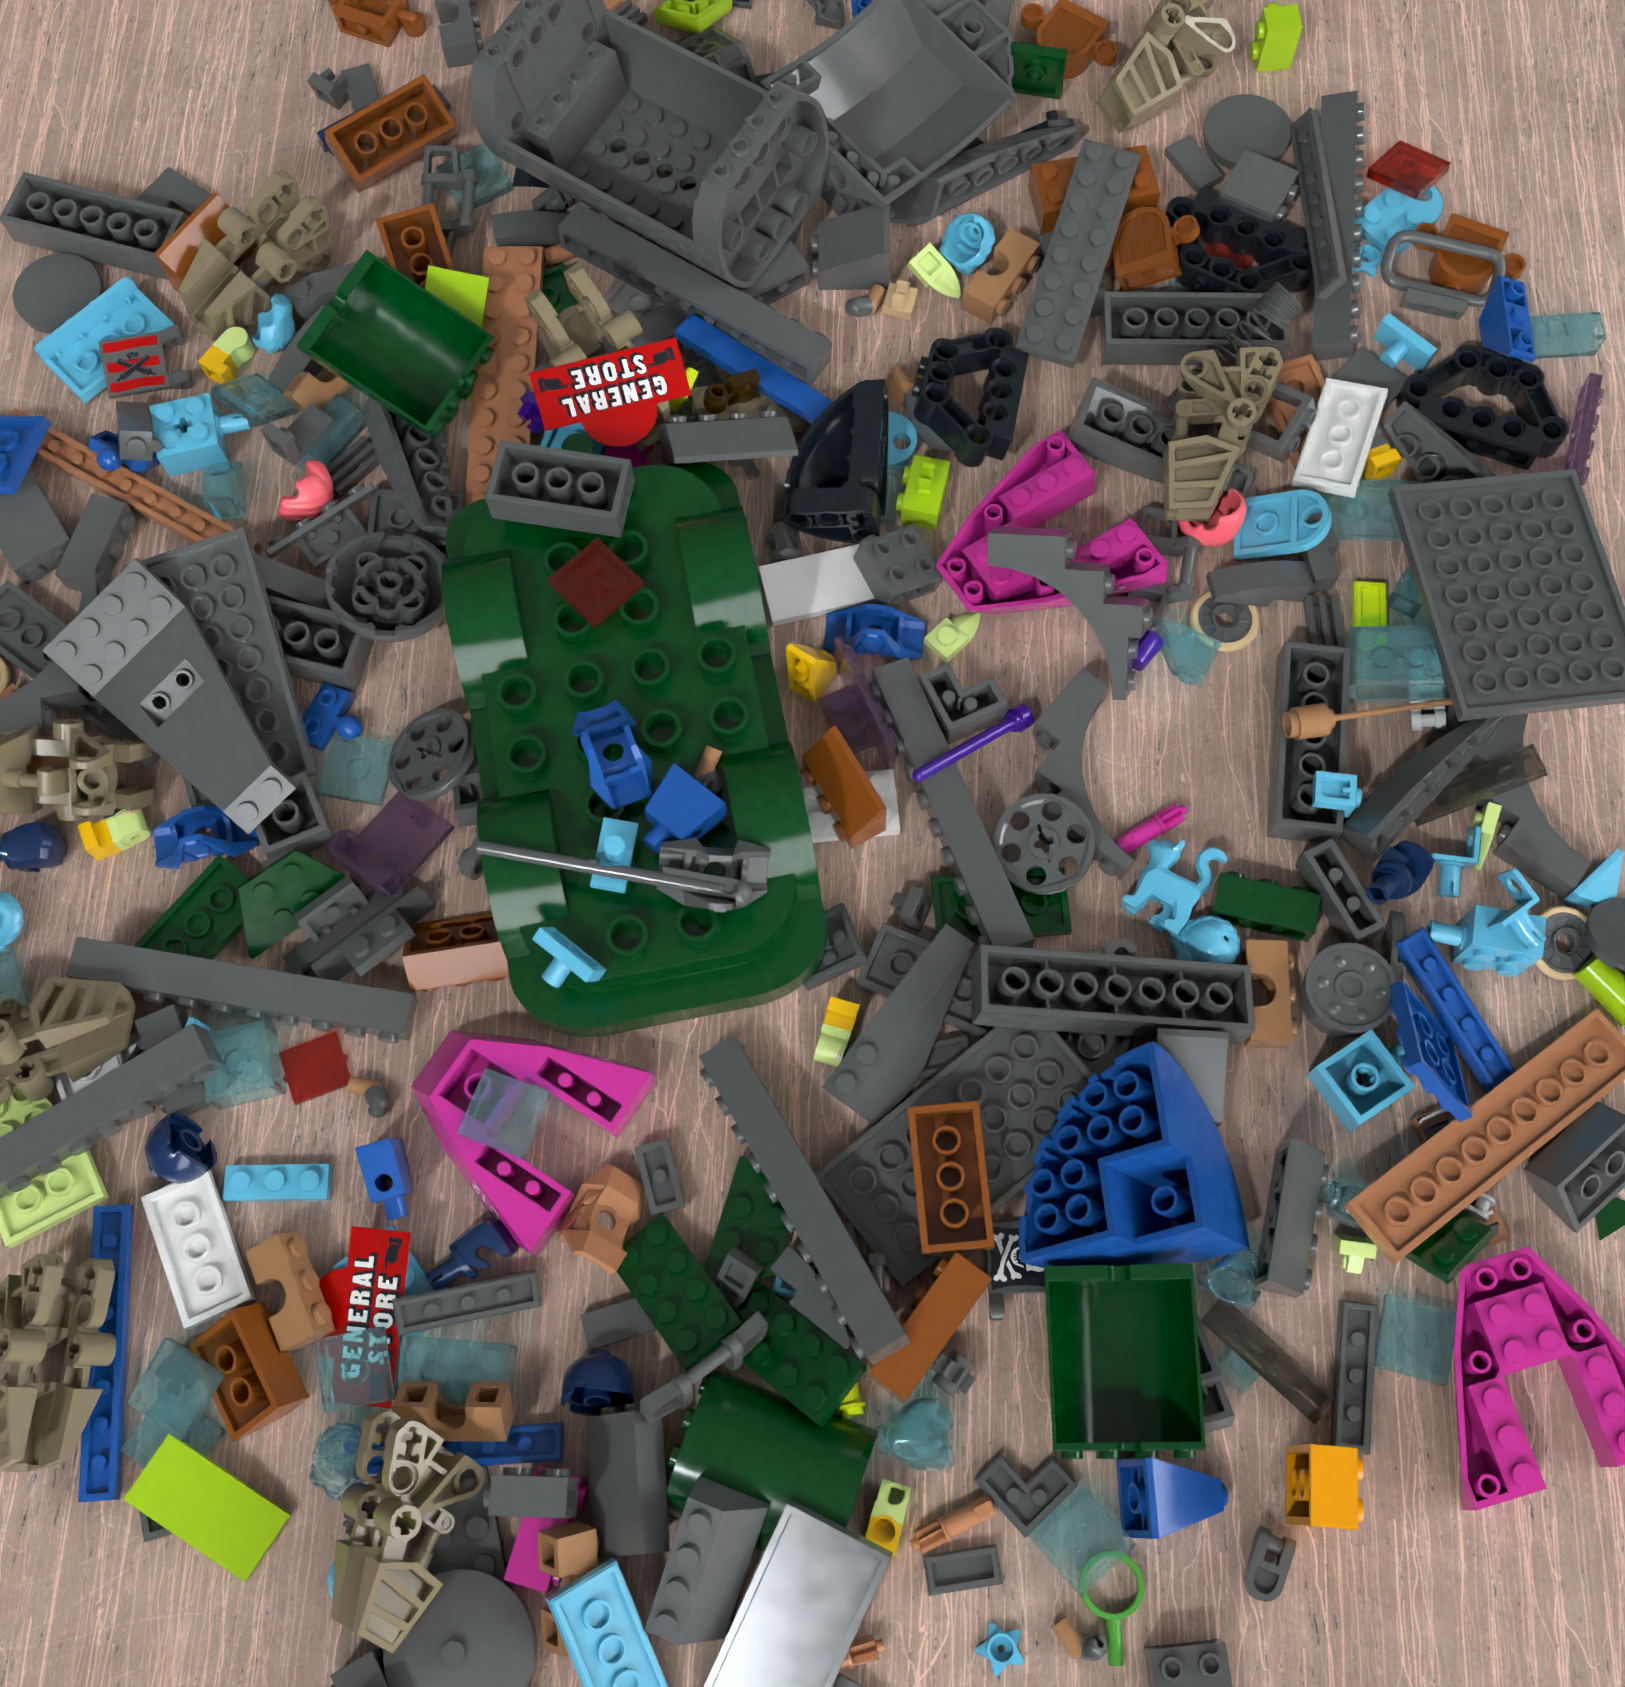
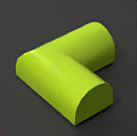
[654,0,732,34]
[1573,954,1625,1026]

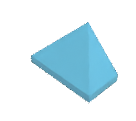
[1562,848,1624,907]

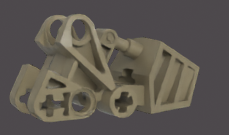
[1096,0,1236,133]
[179,170,332,341]
[525,263,670,451]
[1163,347,1283,522]
[0,719,154,821]
[0,977,136,1105]
[0,1253,117,1472]
[331,1408,484,1654]

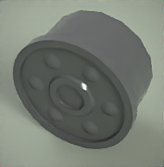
[1299,943,1397,1038]

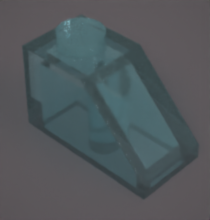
[202,460,246,520]
[1156,616,1221,687]

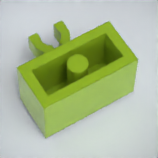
[1249,2,1303,72]
[896,454,951,530]

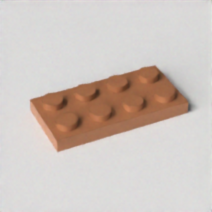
[1259,354,1325,470]

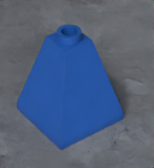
[1116,1458,1228,1539]

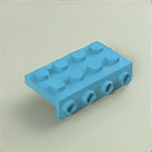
[35,276,175,404]

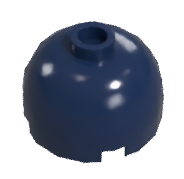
[145,1113,217,1184]
[561,1349,635,1416]

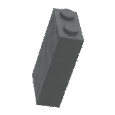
[0,468,71,585]
[586,1403,670,1557]

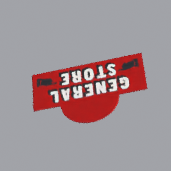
[529,337,692,447]
[314,1226,412,1409]

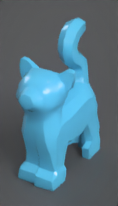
[1120,839,1227,937]

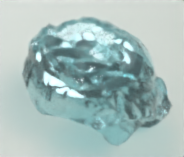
[309,1423,373,1503]

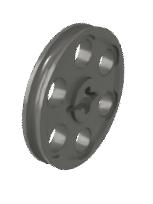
[388,708,476,801]
[993,793,1095,895]

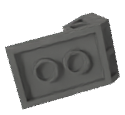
[673,25,758,85]

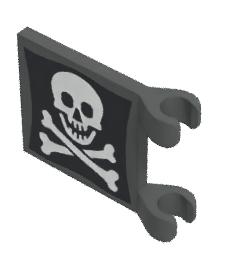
[986,1221,1047,1321]

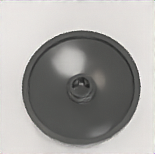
[383,1569,537,1687]

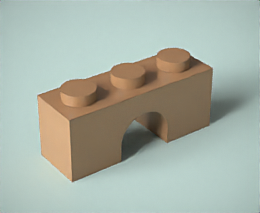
[961,228,1041,325]
[281,371,351,415]
[1240,939,1297,1049]
[245,1232,335,1352]
[391,1381,514,1442]
[537,1521,599,1657]

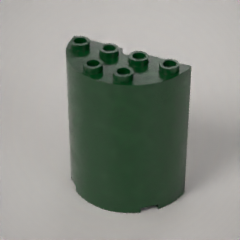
[297,250,495,437]
[1044,1264,1206,1459]
[666,1369,878,1552]

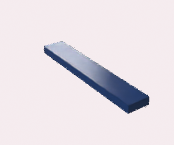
[674,313,834,425]
[1395,927,1516,1094]
[344,1422,564,1476]

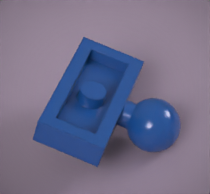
[88,430,160,472]
[302,682,363,751]

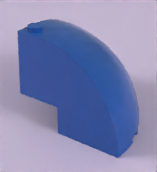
[1019,1041,1250,1268]

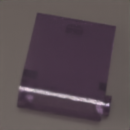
[328,791,455,897]

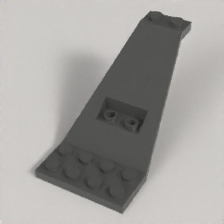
[42,558,297,834]

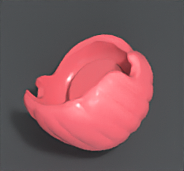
[278,459,334,522]
[1177,489,1247,547]

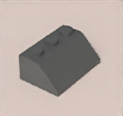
[1524,1101,1625,1233]

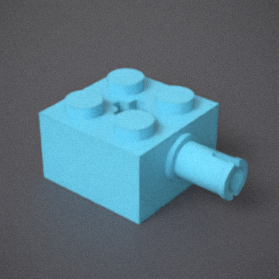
[149,393,252,476]
[1426,904,1546,977]
[1306,1030,1415,1133]

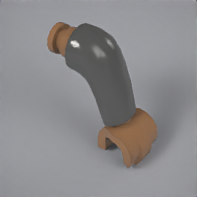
[887,363,951,452]

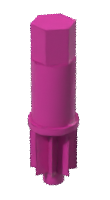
[1113,803,1188,854]

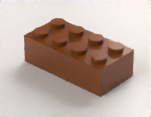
[324,74,457,193]
[1028,145,1160,235]
[375,203,455,289]
[907,1101,995,1256]
[867,1252,992,1404]

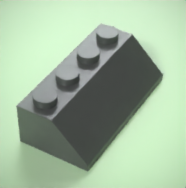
[659,410,798,464]
[1253,1137,1329,1298]
[644,1476,770,1645]

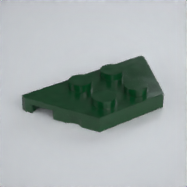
[238,848,360,959]
[704,1156,790,1284]

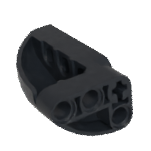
[784,379,889,544]

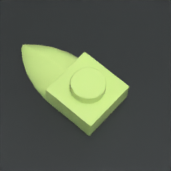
[907,243,961,298]
[924,612,980,663]
[1469,802,1502,871]

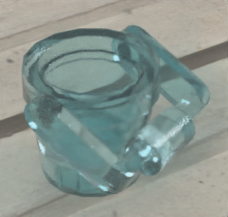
[1198,1249,1261,1310]

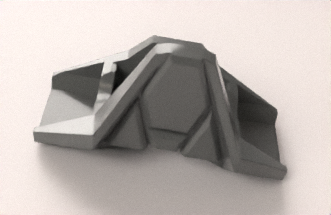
[656,838,771,913]

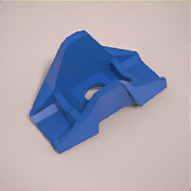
[822,604,926,660]
[572,699,655,810]
[151,805,259,869]

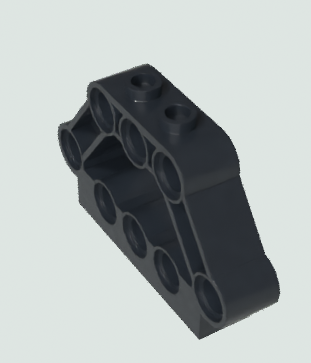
[1165,188,1313,293]
[911,327,1029,467]
[1396,345,1569,470]

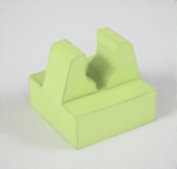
[1332,1233,1377,1274]

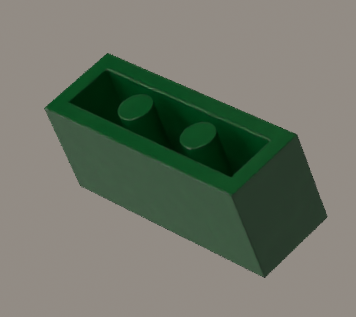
[1208,871,1321,942]

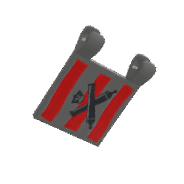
[98,326,193,399]

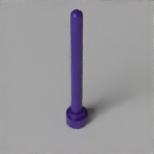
[912,704,1034,782]

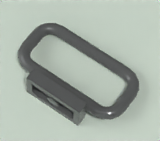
[1380,230,1507,320]

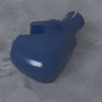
[0,822,67,873]
[1367,840,1435,904]
[425,1217,518,1290]

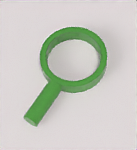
[1079,1551,1144,1666]

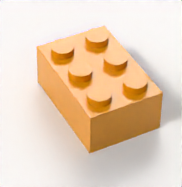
[1285,1444,1364,1530]

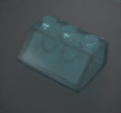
[398,1335,518,1404]

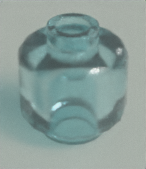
[1321,1176,1370,1228]

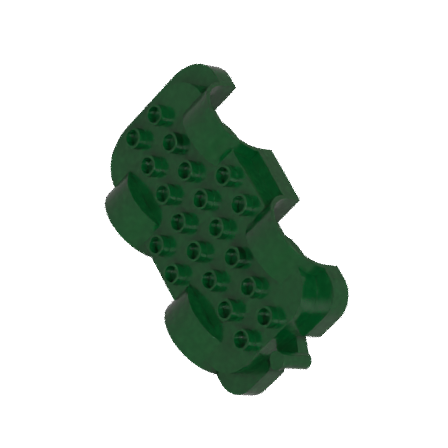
[441,433,827,1037]

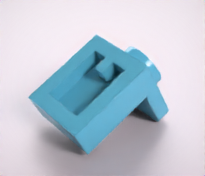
[1312,771,1362,818]

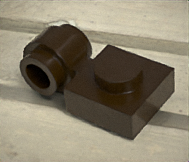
[703,368,760,414]

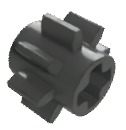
[931,1350,976,1397]

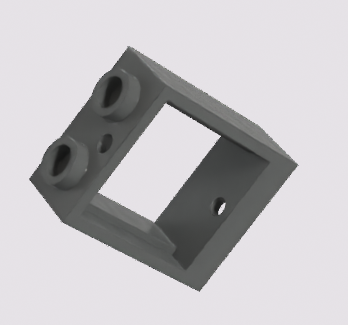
[1217,376,1317,463]

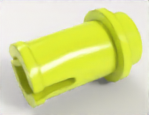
[837,1382,866,1418]

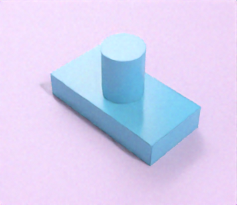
[1374,313,1437,373]
[590,817,639,893]
[532,927,607,988]

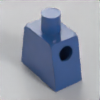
[642,763,728,853]
[355,1138,414,1221]

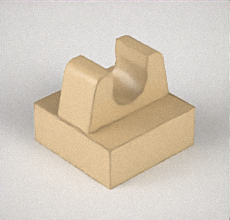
[882,279,919,320]

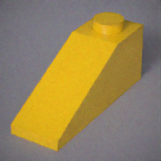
[786,643,837,704]

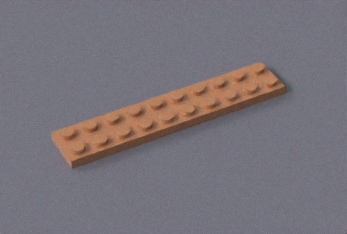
[464,246,545,507]
[1344,1008,1625,1265]

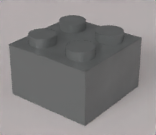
[255,771,337,859]

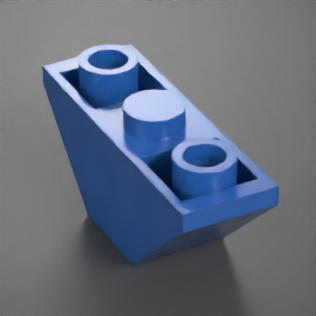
[1478,275,1536,363]

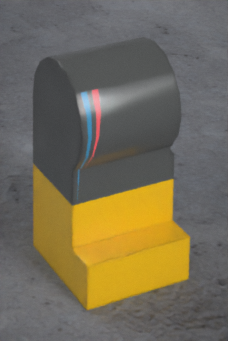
[1363,424,1401,483]

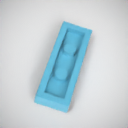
[223,1164,333,1202]

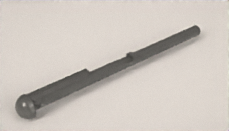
[476,840,753,907]

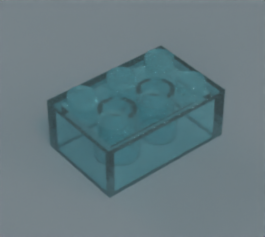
[1349,625,1451,702]

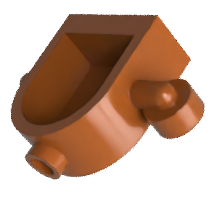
[328,0,427,48]
[1021,0,1118,80]
[1105,206,1200,292]
[1413,213,1526,295]

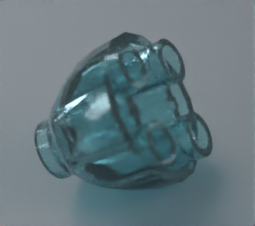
[877,1395,954,1472]

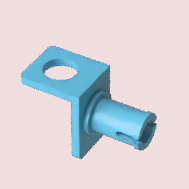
[1430,826,1481,898]
[1487,867,1547,951]

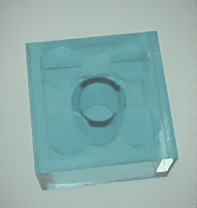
[203,1020,286,1110]

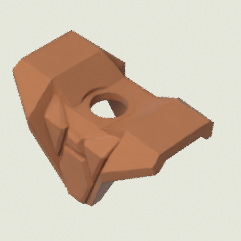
[557,1164,644,1275]

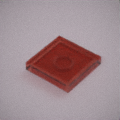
[1366,140,1451,200]
[548,537,644,629]

